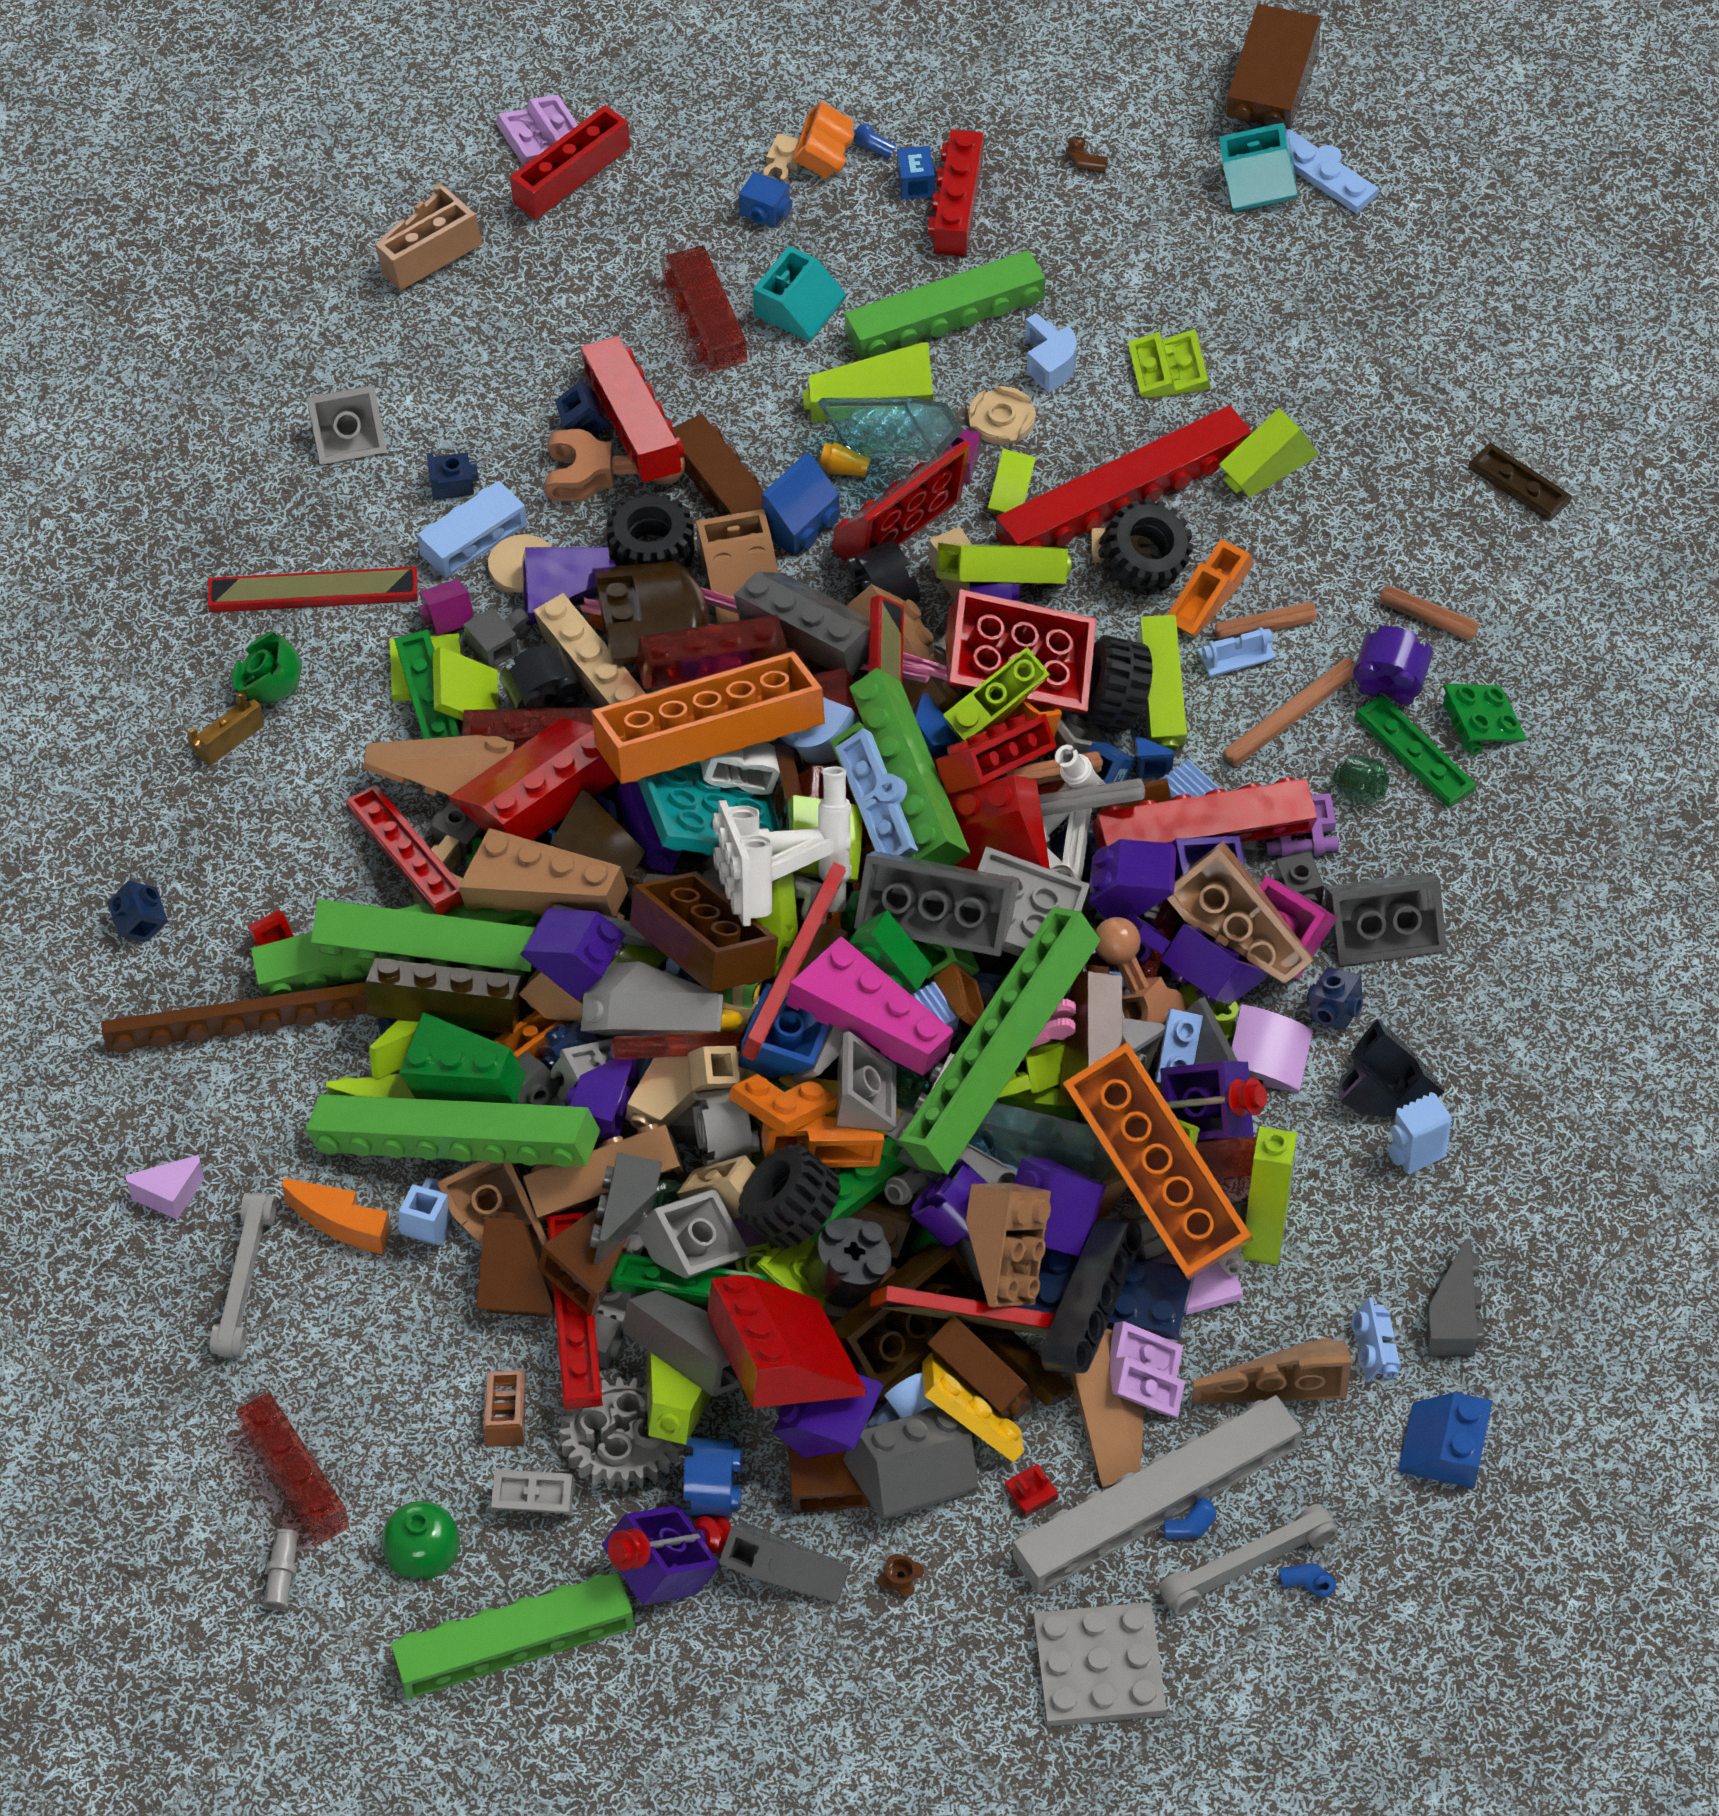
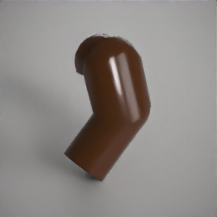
[1066,136,1108,173]

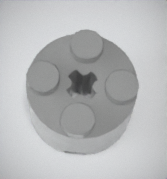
[692,1087,760,1166]

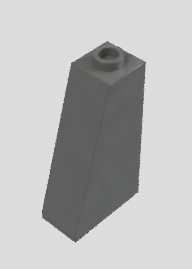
[623,1290,742,1397]

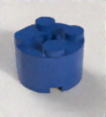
[683,1438,743,1518]

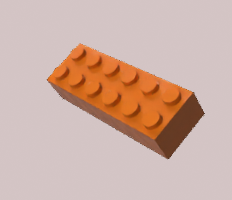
[591,651,825,784]
[1063,1042,1253,1281]

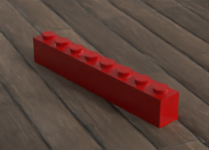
[996,405,1252,547]

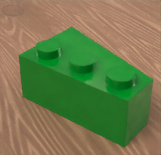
[399,1012,526,1104]

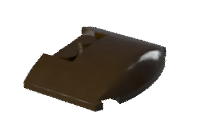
[592,561,709,664]

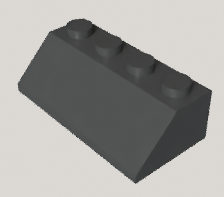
[734,572,870,680]
[854,851,1019,957]

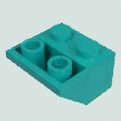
[1219,123,1298,212]
[753,246,846,342]

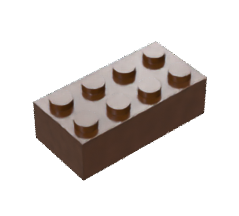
[630,871,778,992]

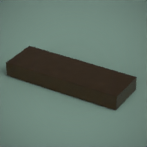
[1468,442,1572,522]
[969,1324,1074,1406]

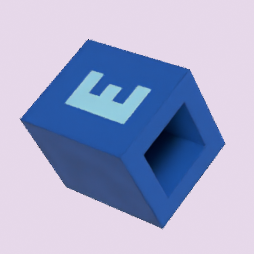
[897,146,935,199]
[1087,742,1137,784]

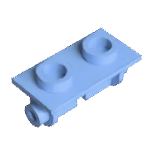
[1198,627,1276,677]
[1155,1008,1203,1083]
[1351,1297,1401,1382]

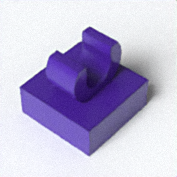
[1126,913,1171,962]

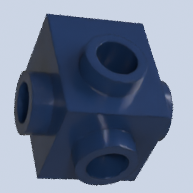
[107,880,168,942]
[1307,967,1363,1030]
[537,1021,598,1078]

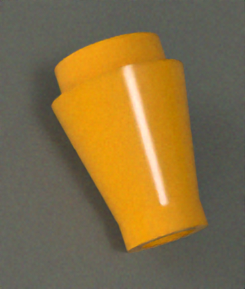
[819,441,870,478]

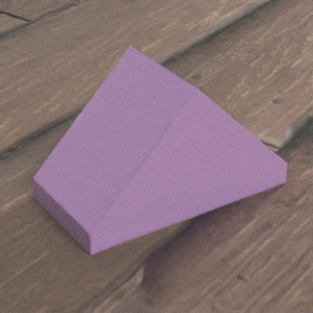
[125,1155,204,1220]

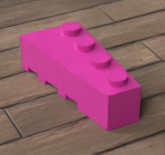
[786,936,954,1076]

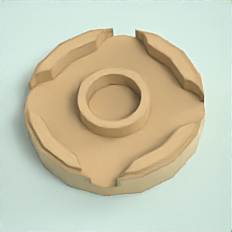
[968,386,1036,445]
[488,534,552,595]

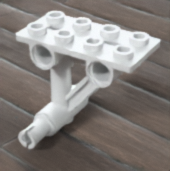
[1042,745,1105,917]
[712,767,852,926]

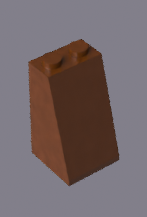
[1227,3,1321,129]

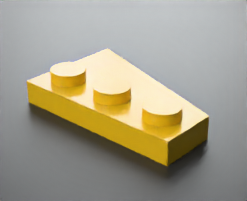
[922,1352,1024,1463]

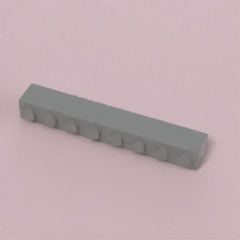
[1013,1395,1302,1594]

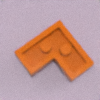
[729,1074,837,1136]

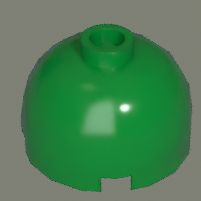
[231,632,302,704]
[382,1501,460,1580]

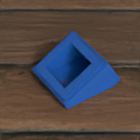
[1134,737,1174,778]

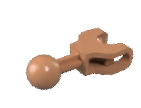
[544,429,686,502]
[1095,917,1189,1067]

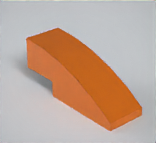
[1167,539,1254,637]
[761,1115,884,1168]
[282,1178,391,1255]

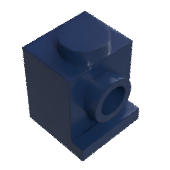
[555,381,610,436]
[426,452,479,500]

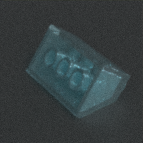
[817,397,963,457]
[969,1102,1114,1182]

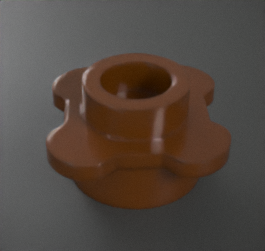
[878,1554,924,1597]

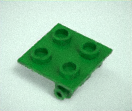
[1443,684,1527,755]

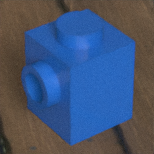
[739,172,793,228]

